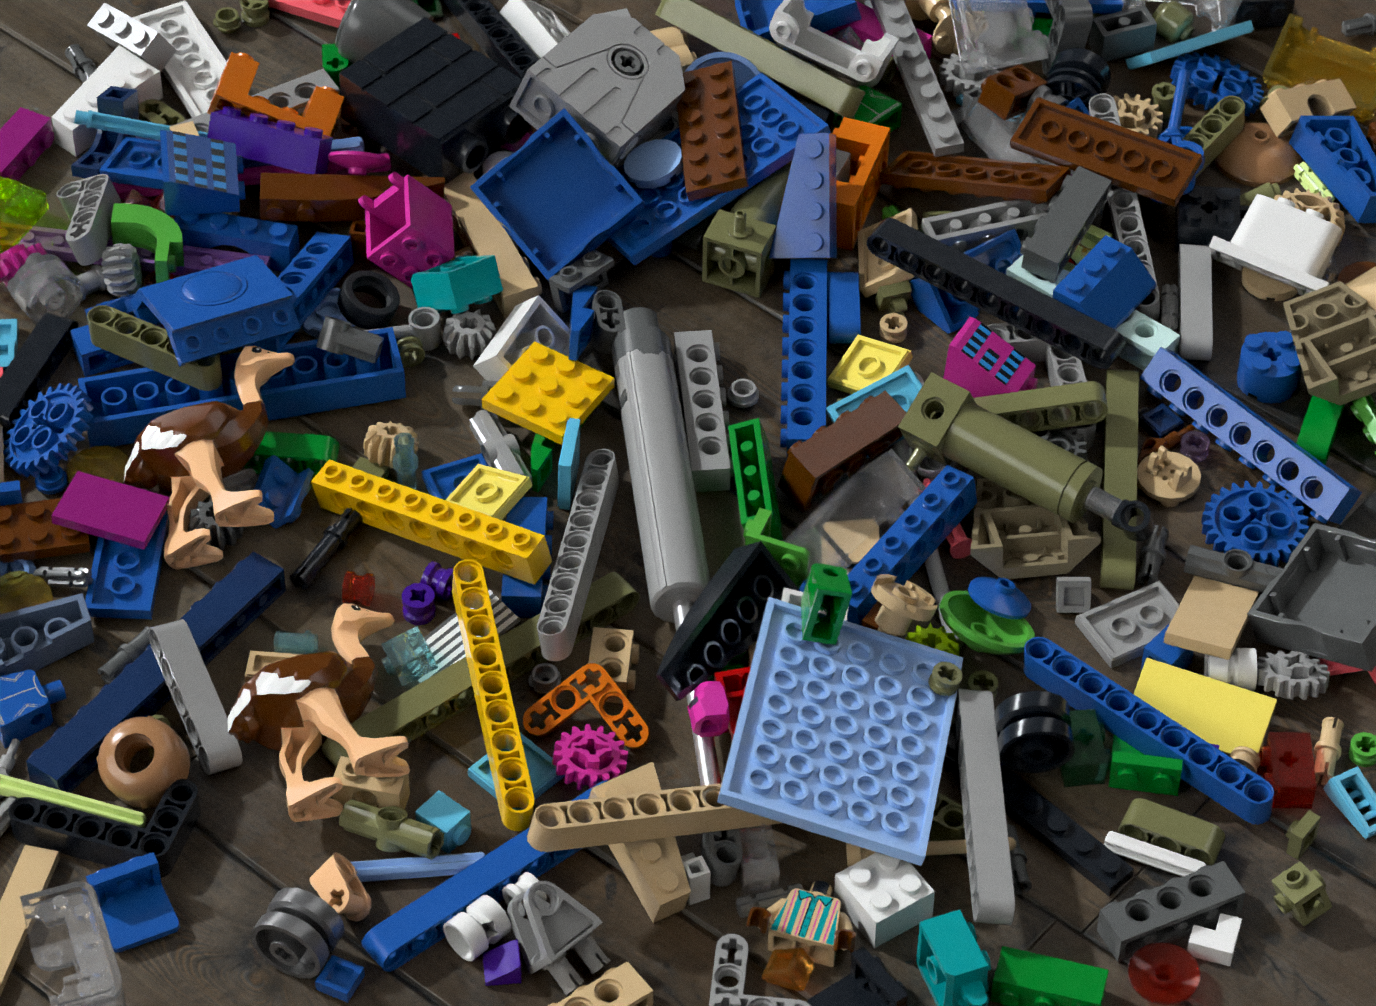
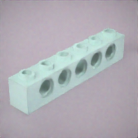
[1006,255,1180,371]

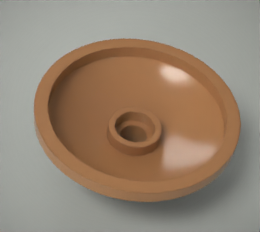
[1214,122,1302,187]

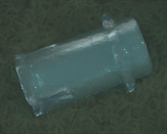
[274,630,318,654]

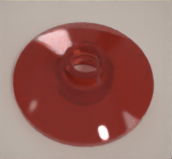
[1128,943,1200,1005]

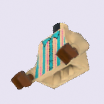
[746,881,856,967]

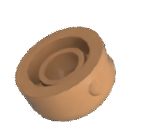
[96,715,190,809]

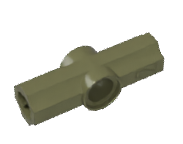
[339,799,444,860]

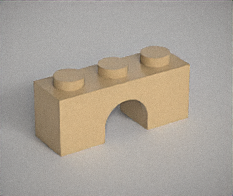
[1260,78,1357,137]

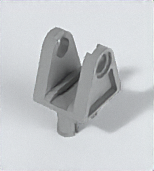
[507,881,611,995]

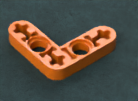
[523,663,650,749]

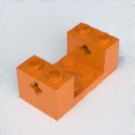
[207,52,344,136]
[832,117,890,251]

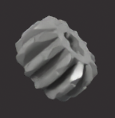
[101,243,143,296]
[443,309,496,361]

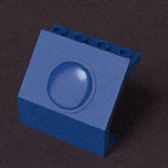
[130,255,301,367]

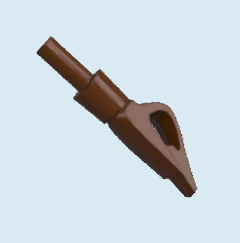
[1137,425,1195,467]

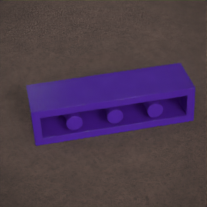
[207,106,333,174]

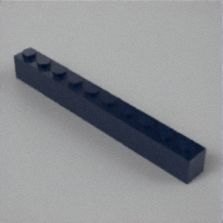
[26,551,286,793]

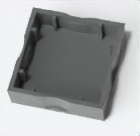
[1247,523,1376,672]

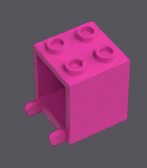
[358,172,455,288]

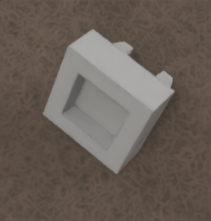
[1056,577,1091,613]

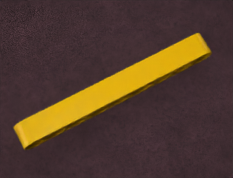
[452,559,534,831]

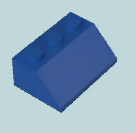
[1053,235,1156,330]

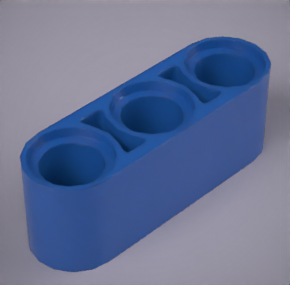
[827,272,861,344]

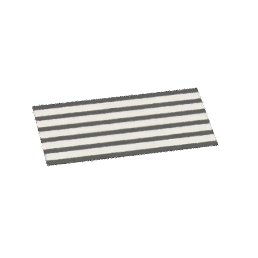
[397,587,521,683]

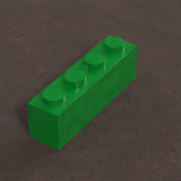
[728,418,783,540]

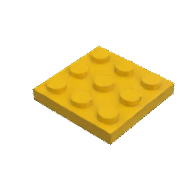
[482,341,615,445]

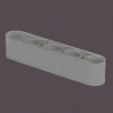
[1178,244,1213,361]
[149,619,242,775]

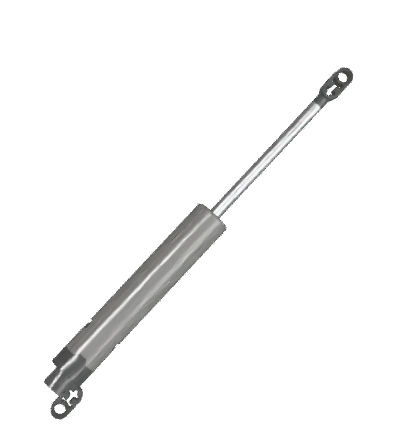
[591,290,743,887]

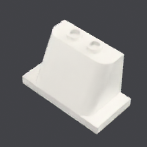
[1209,194,1342,295]

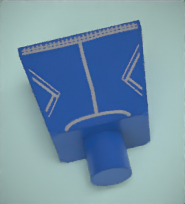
[0,670,66,748]

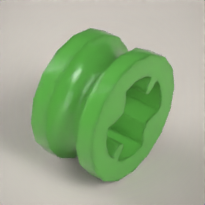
[1348,732,1376,767]

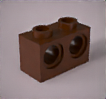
[978,64,1048,120]

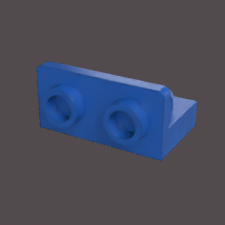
[254,455,314,529]

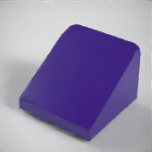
[483,940,522,986]

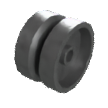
[251,888,345,978]

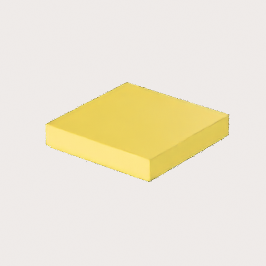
[826,335,913,394]
[446,464,532,520]

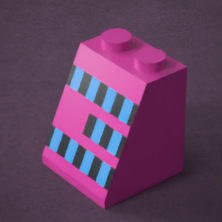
[943,317,1038,398]

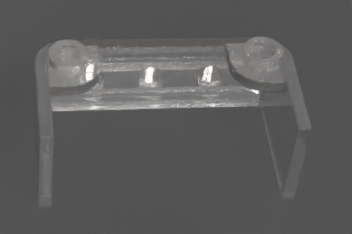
[783,449,926,573]

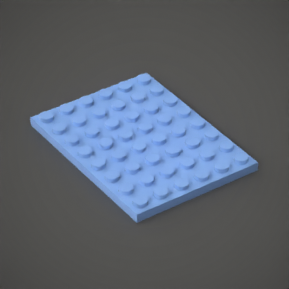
[717,597,963,866]

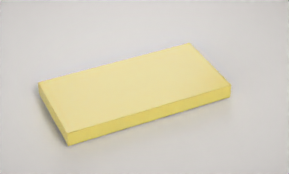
[1134,658,1277,756]

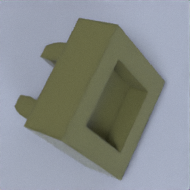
[874,280,912,317]

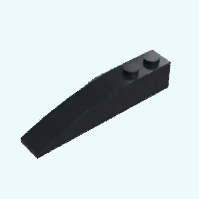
[656,541,800,701]

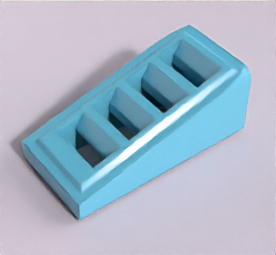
[1323,766,1376,839]

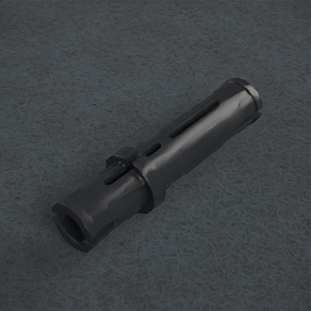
[290,508,363,590]

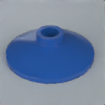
[968,577,1031,619]

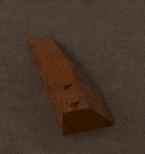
[260,173,445,222]

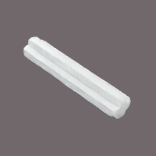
[1104,831,1206,877]

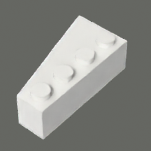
[52,45,163,157]

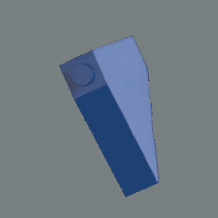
[909,229,1022,334]

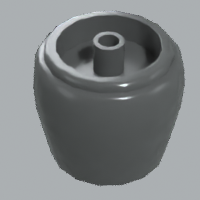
[335,0,433,64]

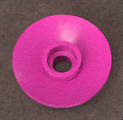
[328,151,389,175]

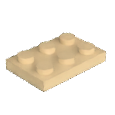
[858,208,918,298]

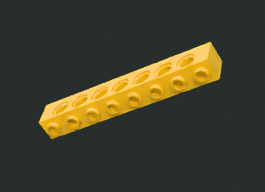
[311,459,552,585]

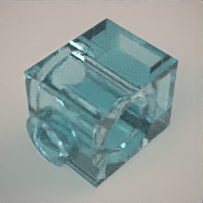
[381,626,438,686]

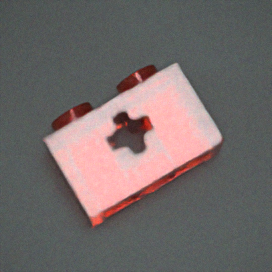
[1260,732,1317,809]

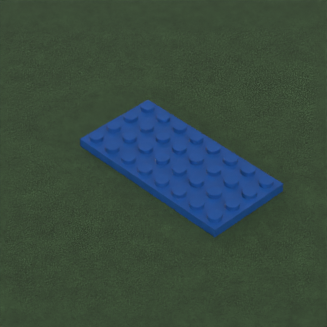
[606,72,831,265]

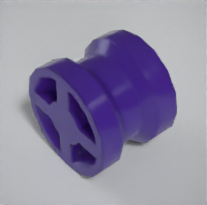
[420,561,453,601]
[402,583,436,625]

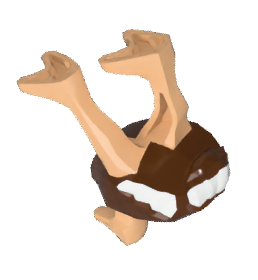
[124,346,295,570]
[227,603,410,822]

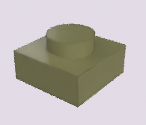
[1286,810,1321,860]

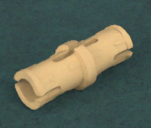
[1311,717,1344,785]

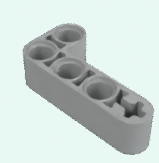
[57,174,121,266]

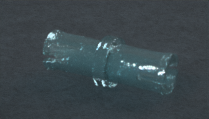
[393,433,419,489]

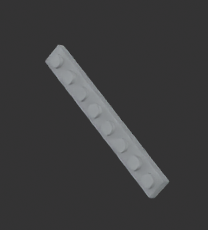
[870,0,964,157]

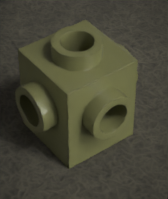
[1271,861,1332,927]

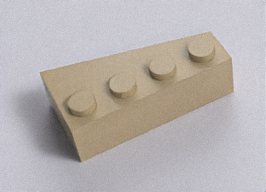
[588,762,691,923]

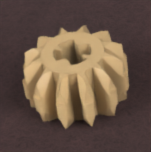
[363,421,419,469]

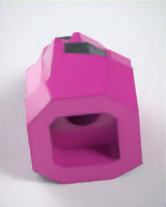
[687,681,730,737]

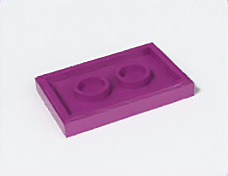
[52,471,169,550]

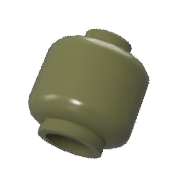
[1152,1,1195,44]

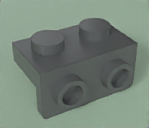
[548,249,614,313]

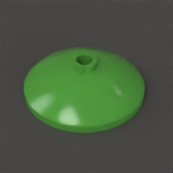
[939,590,1035,655]

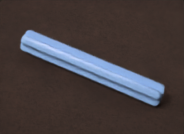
[351,852,485,882]

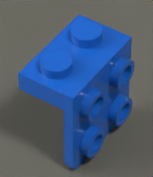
[86,852,180,953]

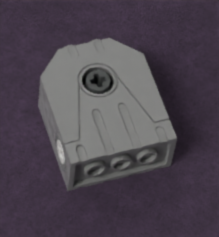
[509,13,685,169]

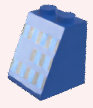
[160,130,245,216]

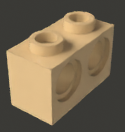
[586,627,640,703]

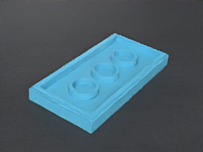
[1125,20,1254,70]

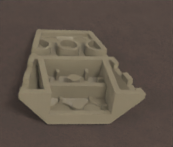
[1283,281,1376,406]
[970,478,1101,579]

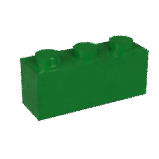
[991,946,1109,1006]

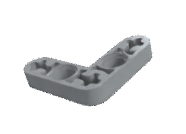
[709,934,811,1006]

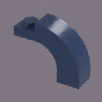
[71,86,139,179]

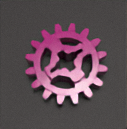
[0,243,48,287]
[552,724,628,790]

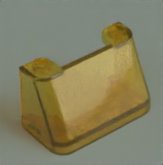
[1263,14,1376,122]

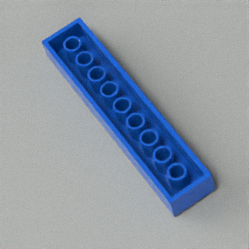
[78,327,406,450]

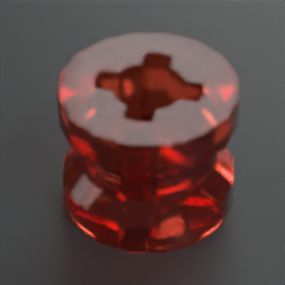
[342,570,375,606]

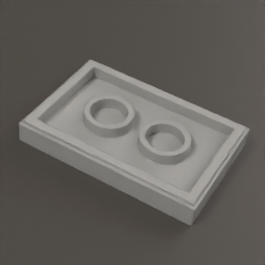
[1075,580,1180,669]

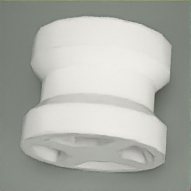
[502,872,547,917]

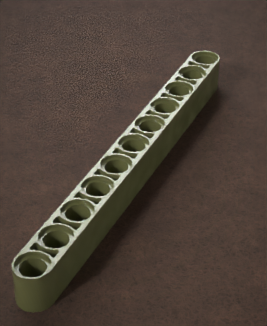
[322,572,640,768]

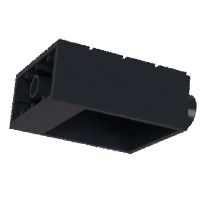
[339,17,530,185]

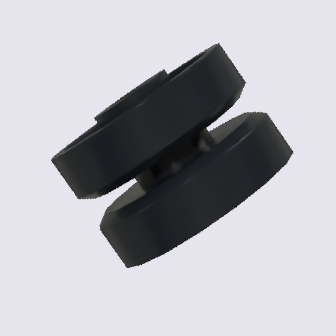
[994,691,1075,774]

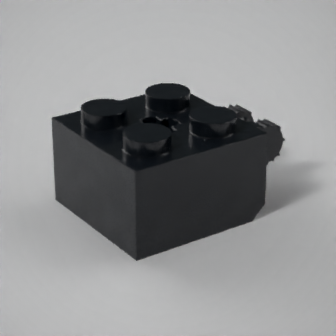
[1175,185,1250,255]

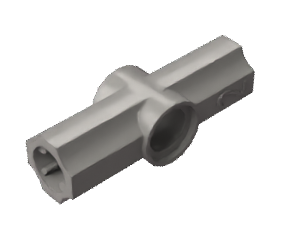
[469,409,532,483]

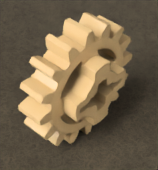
[1113,93,1163,138]

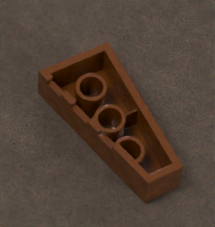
[778,390,906,513]

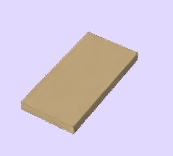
[1164,576,1259,660]

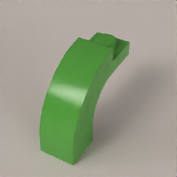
[111,203,184,284]

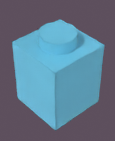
[415,790,471,854]

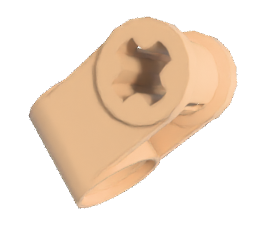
[310,853,371,922]

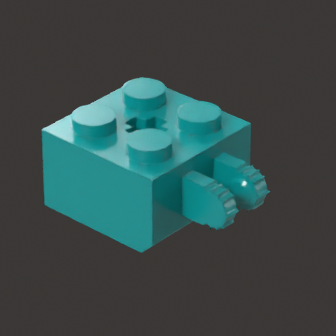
[411,255,503,314]
[916,910,991,1006]

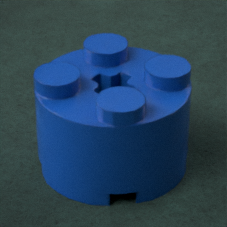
[1236,331,1302,404]

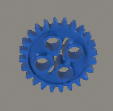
[1170,52,1264,117]
[3,383,94,478]
[1201,481,1309,567]

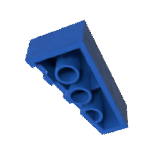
[1289,116,1376,223]
[769,133,837,259]

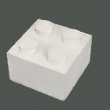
[834,852,935,948]

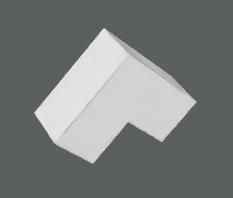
[681,852,711,905]
[1186,913,1242,966]

